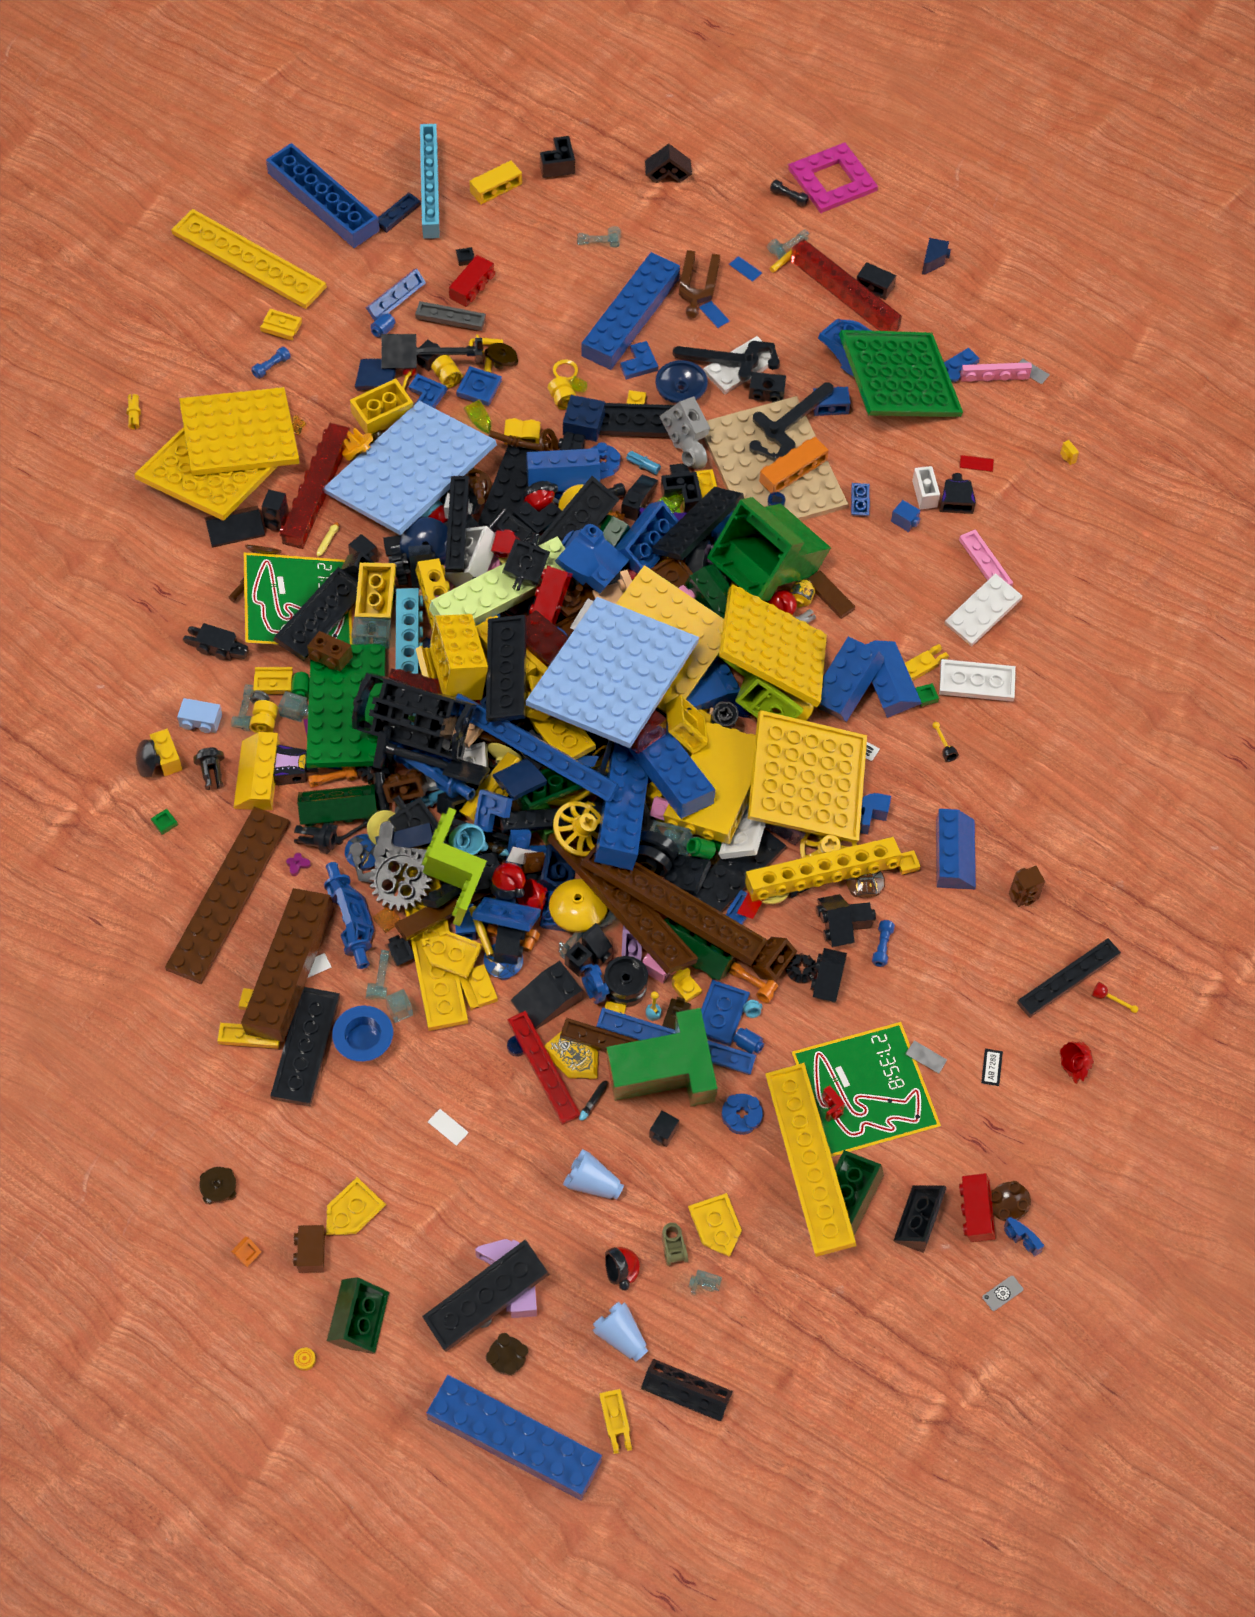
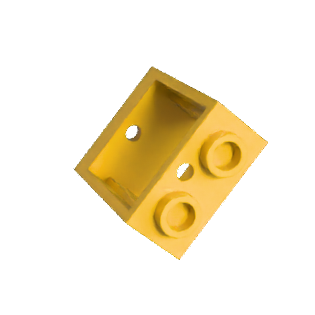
[666,694,708,754]

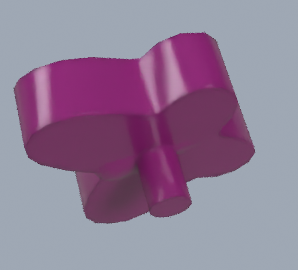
[286,853,311,876]

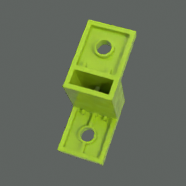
[718,655,803,718]
[421,807,487,926]

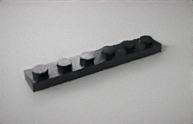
[445,476,470,573]
[499,805,603,833]
[1017,938,1121,1018]

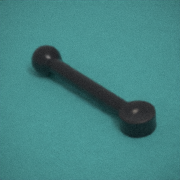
[336,820,369,845]

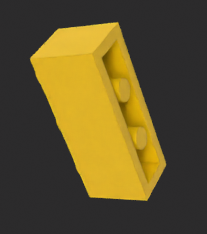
[469,161,522,205]

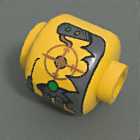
[790,580,815,608]

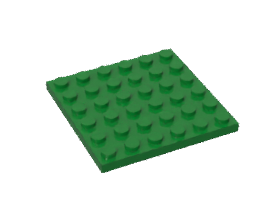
[839,330,963,417]

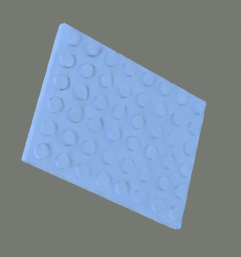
[323,401,497,535]
[526,597,699,748]

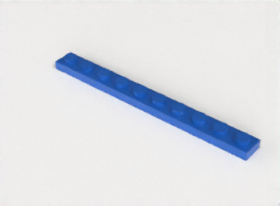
[456,694,619,802]

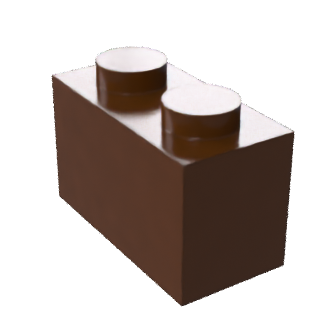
[293,1225,325,1273]

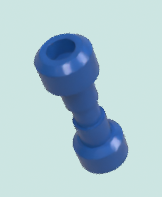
[251,347,291,379]
[872,920,895,967]

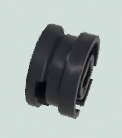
[711,701,738,729]

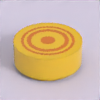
[294,1348,316,1371]

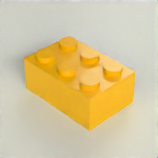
[350,379,414,434]

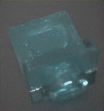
[688,1270,722,1296]

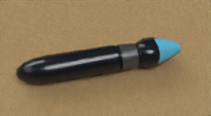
[579,1080,608,1121]

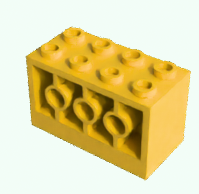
[429,614,488,700]

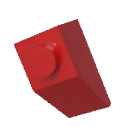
[491,530,520,559]

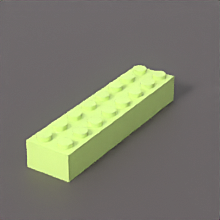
[429,536,565,626]

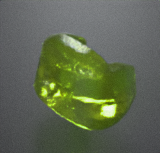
[570,376,587,392]

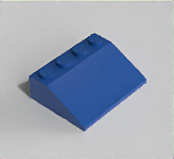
[686,656,740,710]

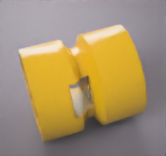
[431,355,463,388]
[548,376,576,410]
[249,700,278,733]

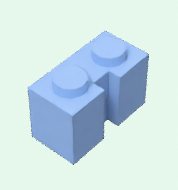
[177,698,222,733]

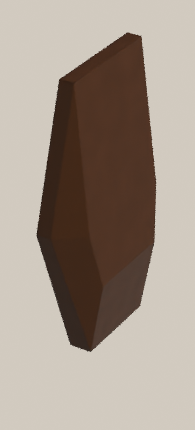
[560,577,595,618]

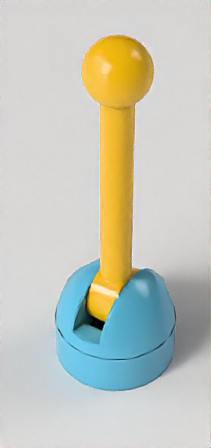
[645,991,661,1021]

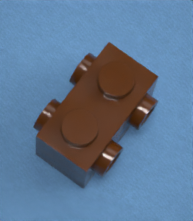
[307,631,353,672]
[383,770,429,803]
[1009,866,1045,907]
[750,936,797,981]

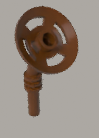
[488,428,559,452]
[464,469,492,505]
[229,545,282,602]

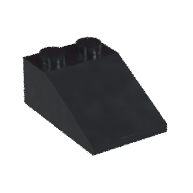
[511,961,583,1030]

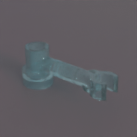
[577,226,621,247]
[767,229,810,259]
[231,684,254,731]
[366,950,389,1000]

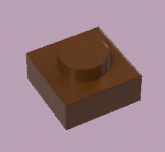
[522,852,545,873]

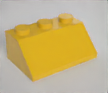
[355,563,396,622]

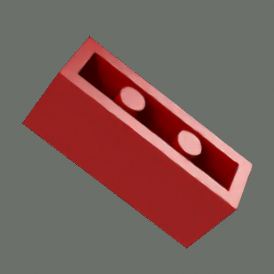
[449,255,495,307]
[529,565,572,627]
[959,1173,996,1242]

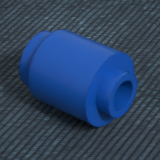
[370,313,396,338]
[733,1028,764,1055]

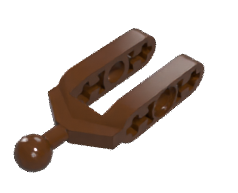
[679,250,720,319]

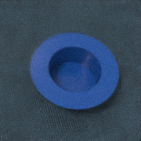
[332,1006,393,1061]

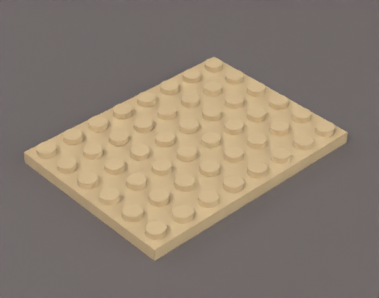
[704,396,848,521]

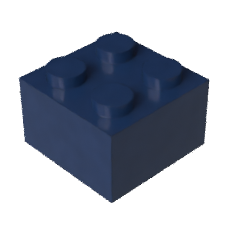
[563,395,605,442]

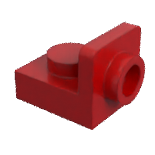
[822,1085,845,1121]

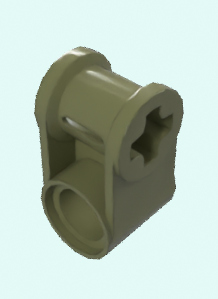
[662,1223,688,1266]

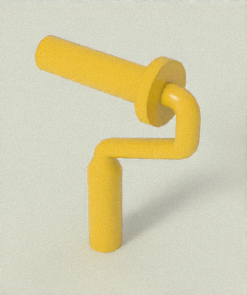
[469,334,503,373]

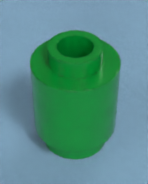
[291,672,310,701]
[686,837,716,859]

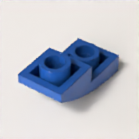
[851,483,870,516]
[1004,1217,1044,1257]

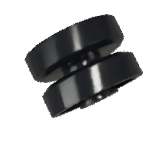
[636,831,679,877]
[604,956,648,1007]

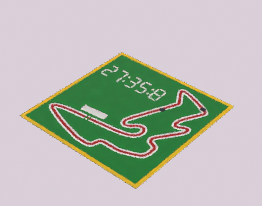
[244,552,353,644]
[792,1022,941,1157]

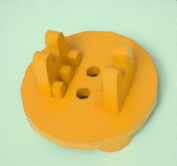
[342,428,373,461]

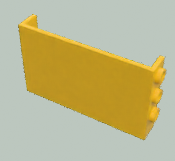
[663,722,756,845]

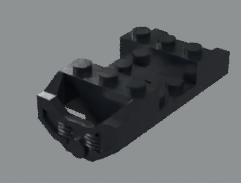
[352,673,477,761]

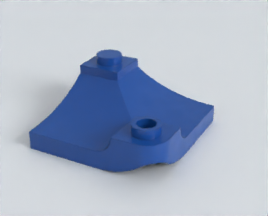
[818,319,872,377]
[555,524,629,594]

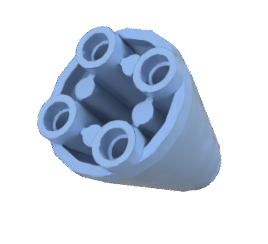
[563,1149,624,1200]
[592,1302,648,1362]

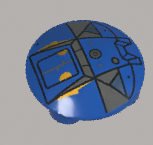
[345,834,376,871]
[484,944,523,980]

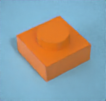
[231,1236,261,1267]

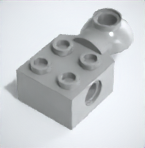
[659,397,710,470]

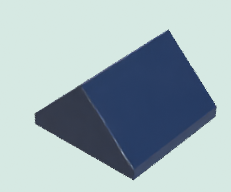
[540,845,575,891]

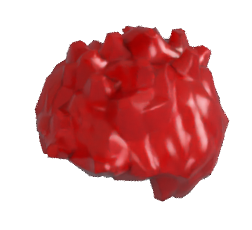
[516,879,547,910]
[1059,1041,1094,1084]

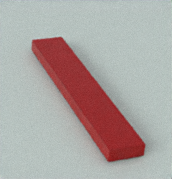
[507,1011,581,1125]

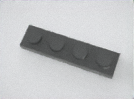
[415,301,486,331]

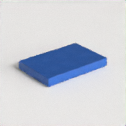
[472,897,541,932]
[701,980,750,1046]

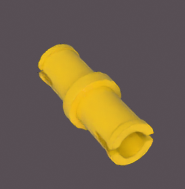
[126,394,141,430]

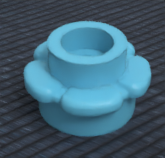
[743,1000,762,1018]

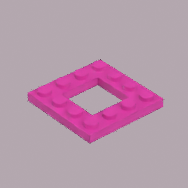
[788,143,878,213]

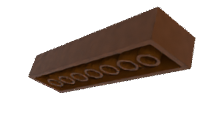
[241,888,334,1042]

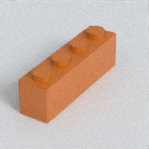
[759,436,829,495]

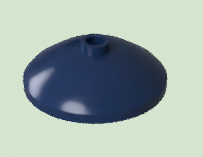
[655,360,708,403]
[400,517,448,565]

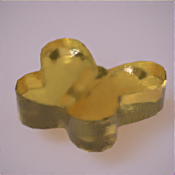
[292,415,306,435]

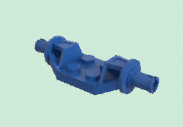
[389,740,476,800]
[324,862,375,969]

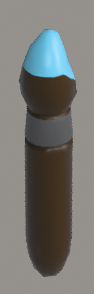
[485,839,509,856]

